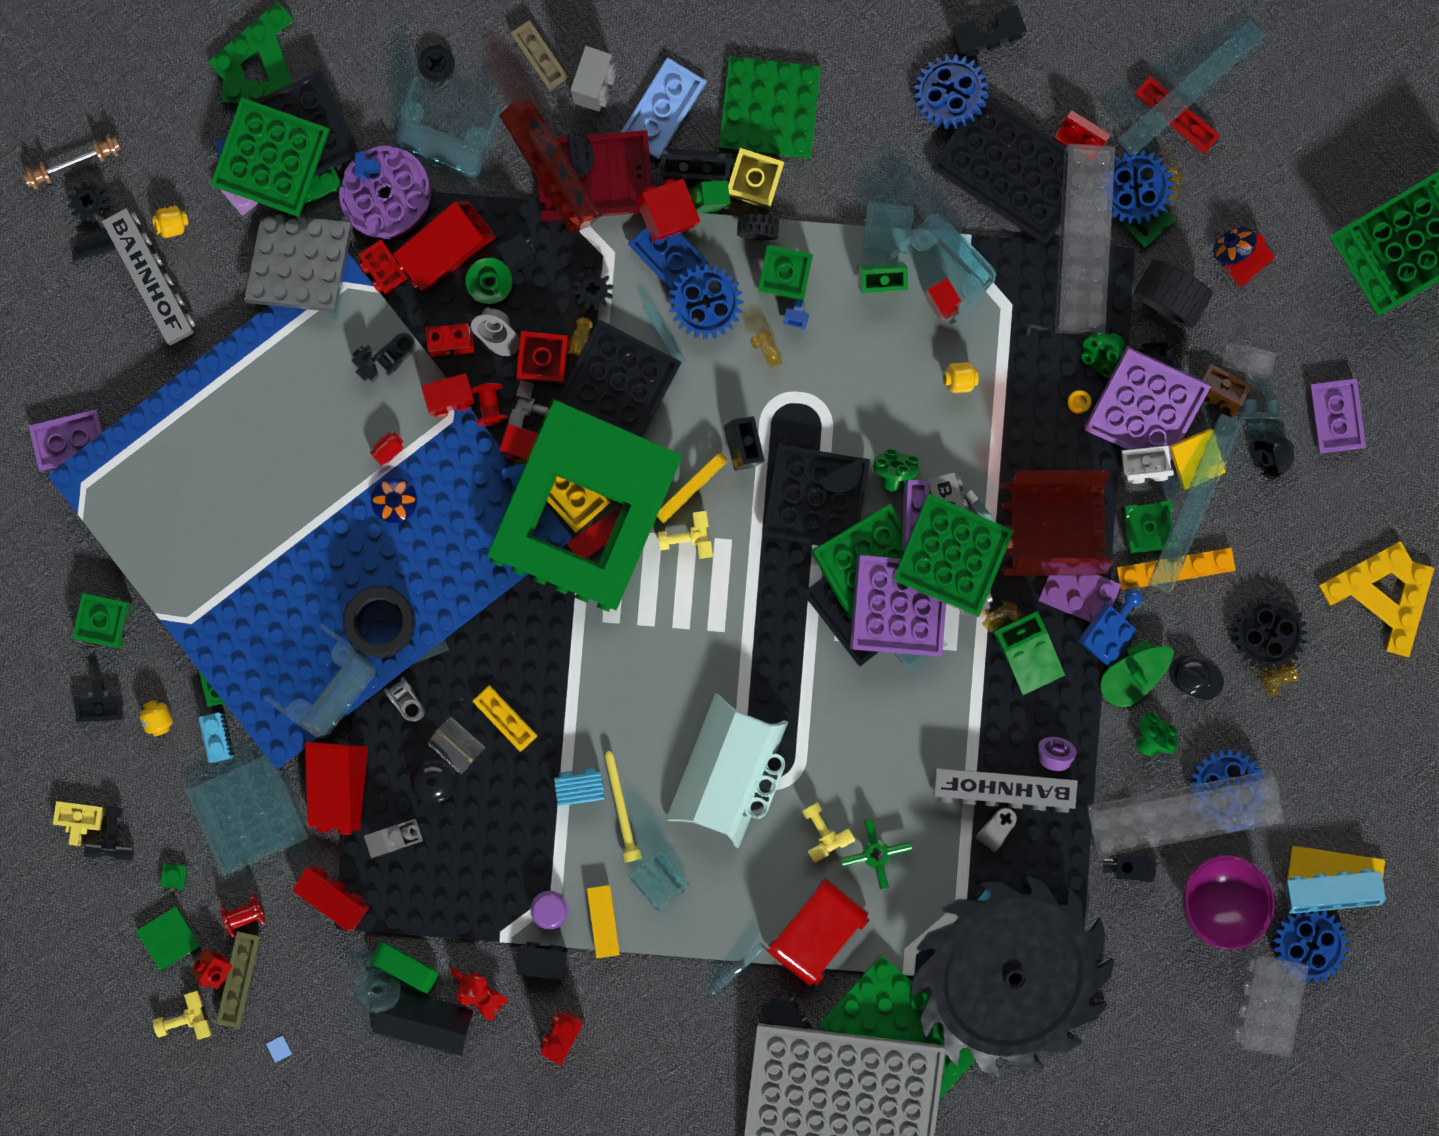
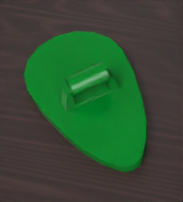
[1100,645,1174,707]

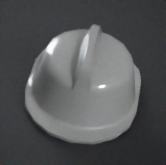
[471,307,520,356]

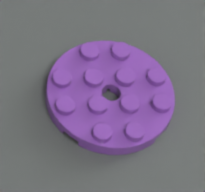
[339,146,431,239]

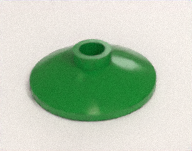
[466,258,512,304]

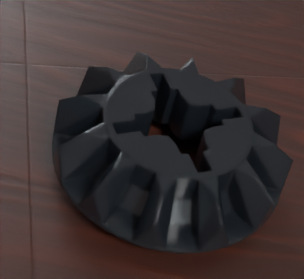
[418,45,455,82]

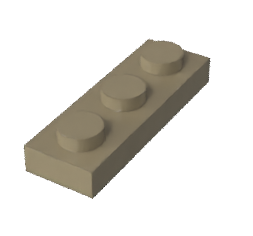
[511,20,569,92]

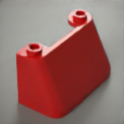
[766,877,870,986]

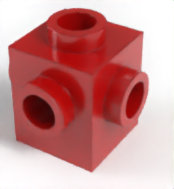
[191,948,232,989]

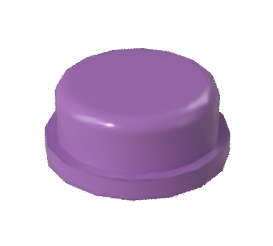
[1038,737,1077,771]
[530,891,569,929]

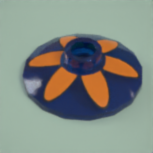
[1213,227,1257,265]
[371,477,417,523]

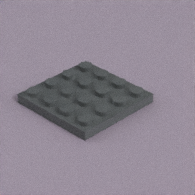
[244,213,353,312]

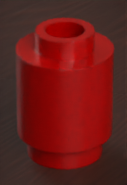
[369,432,404,466]

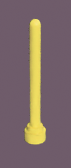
[605,751,642,863]

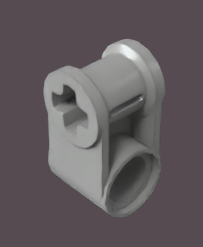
[384,676,424,722]
[976,807,1016,852]

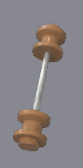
[23,134,121,189]

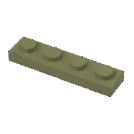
[216,931,261,1028]

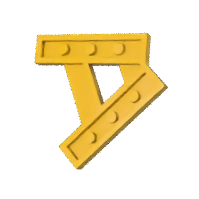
[1318,541,1434,657]

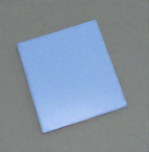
[266,1035,292,1063]

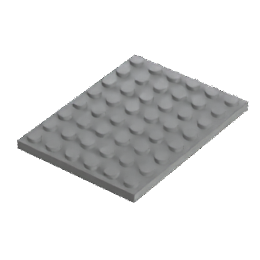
[744,1023,946,1136]

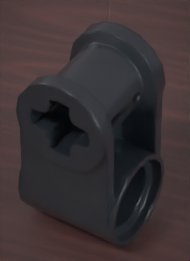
[372,333,416,376]

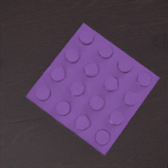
[1084,346,1211,461]
[850,555,946,657]

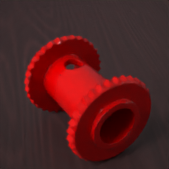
[471,383,508,426]
[220,894,266,937]

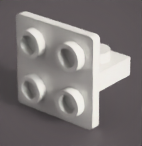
[1121,445,1174,484]

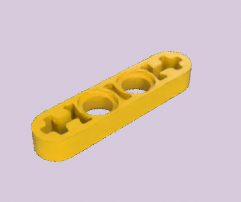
[657,452,729,523]

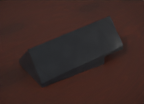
[372,986,474,1056]

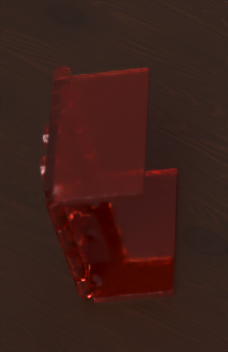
[1002,471,1113,576]

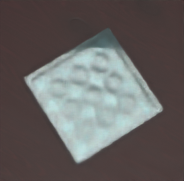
[185,755,309,876]

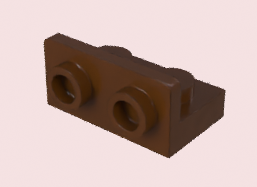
[1202,363,1252,416]

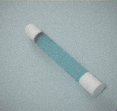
[964,490,1014,550]

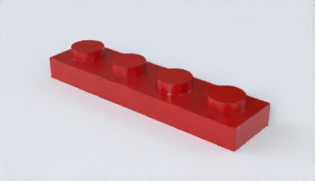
[1134,76,1221,154]

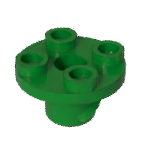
[1081,332,1125,378]
[873,449,920,492]
[1136,711,1179,756]

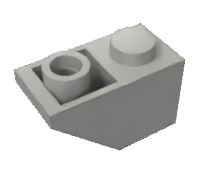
[364,819,423,858]

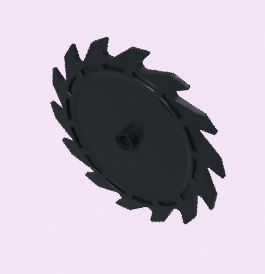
[910,875,1115,1077]

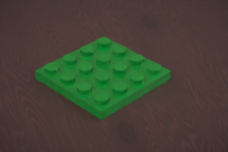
[719,56,821,159]
[210,97,330,217]
[892,493,1014,617]
[811,504,904,623]

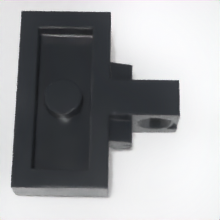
[74,679,124,722]

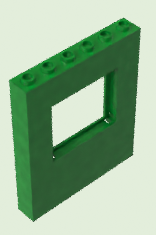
[485,399,683,612]

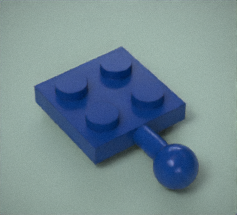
[1078,588,1143,667]

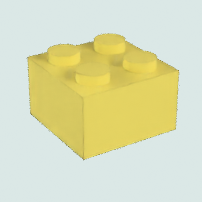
[728,148,784,209]

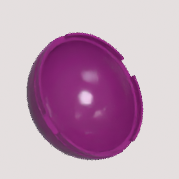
[1182,856,1274,950]

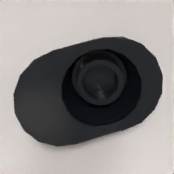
[1169,655,1224,700]

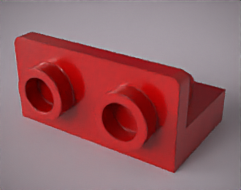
[1054,110,1110,163]
[358,240,408,296]

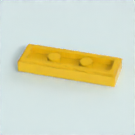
[472,685,537,752]
[587,885,620,958]

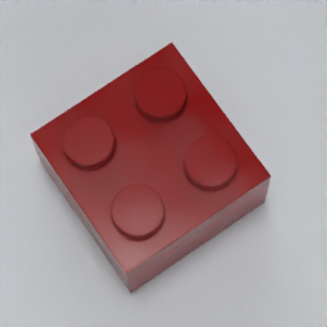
[516,331,569,385]

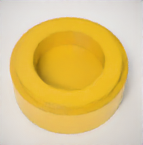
[1067,390,1091,414]

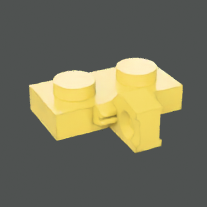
[53,801,104,846]

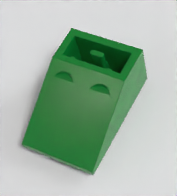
[993,611,1065,695]

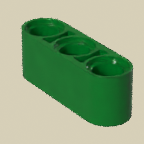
[369,940,440,994]

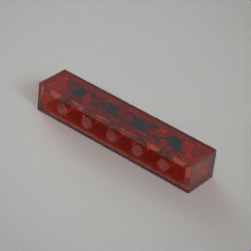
[499,98,602,234]

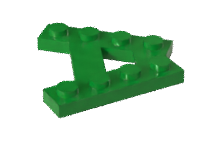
[208,1,294,105]

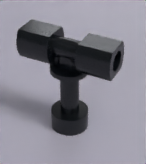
[84,806,134,861]

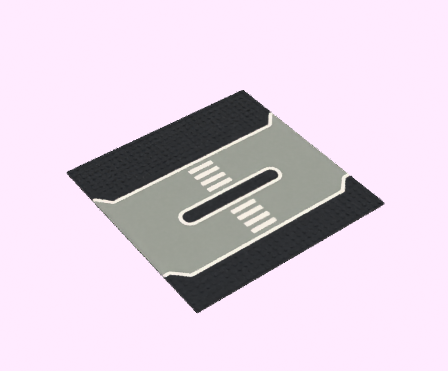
[335,191,1135,980]

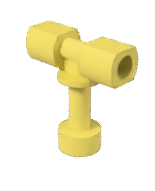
[658,511,713,559]
[802,802,856,863]
[153,990,213,1040]

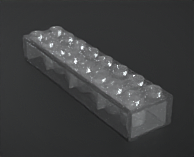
[1055,144,1115,335]
[1088,770,1284,858]

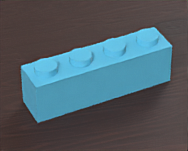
[1285,869,1386,914]

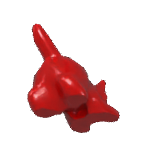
[450,968,508,1021]

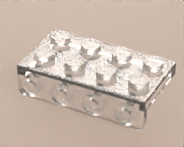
[1234,953,1309,1058]

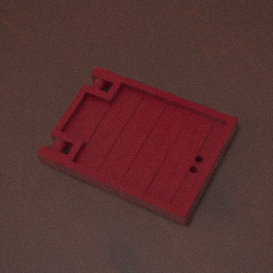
[535,130,652,221]

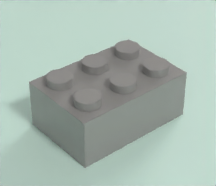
[571,46,617,112]

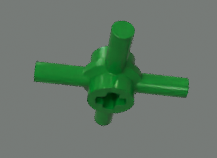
[841,819,912,889]

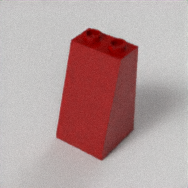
[393,201,496,291]
[305,742,368,835]

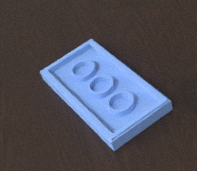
[621,57,707,160]

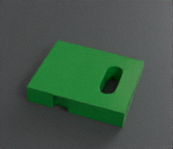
[1121,195,1176,249]

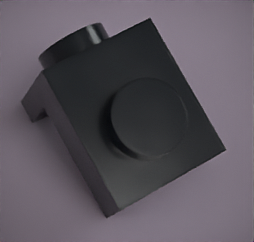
[351,345,379,383]

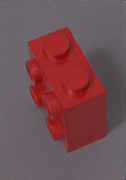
[635,178,701,242]
[539,1009,585,1066]

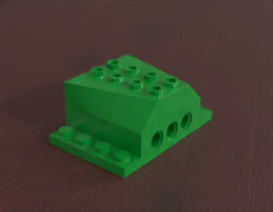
[1329,171,1439,317]

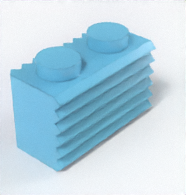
[198,713,235,763]
[554,767,605,806]

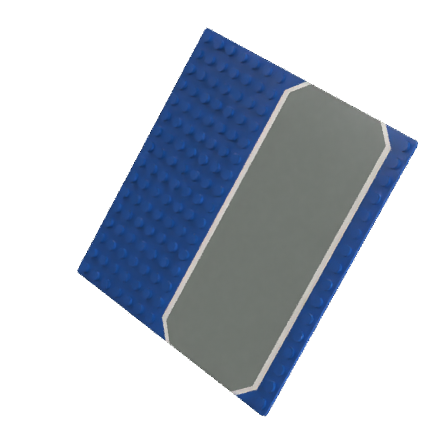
[49,253,571,768]

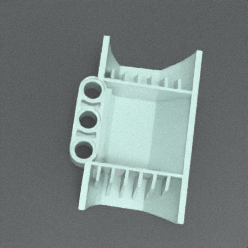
[666,693,788,848]

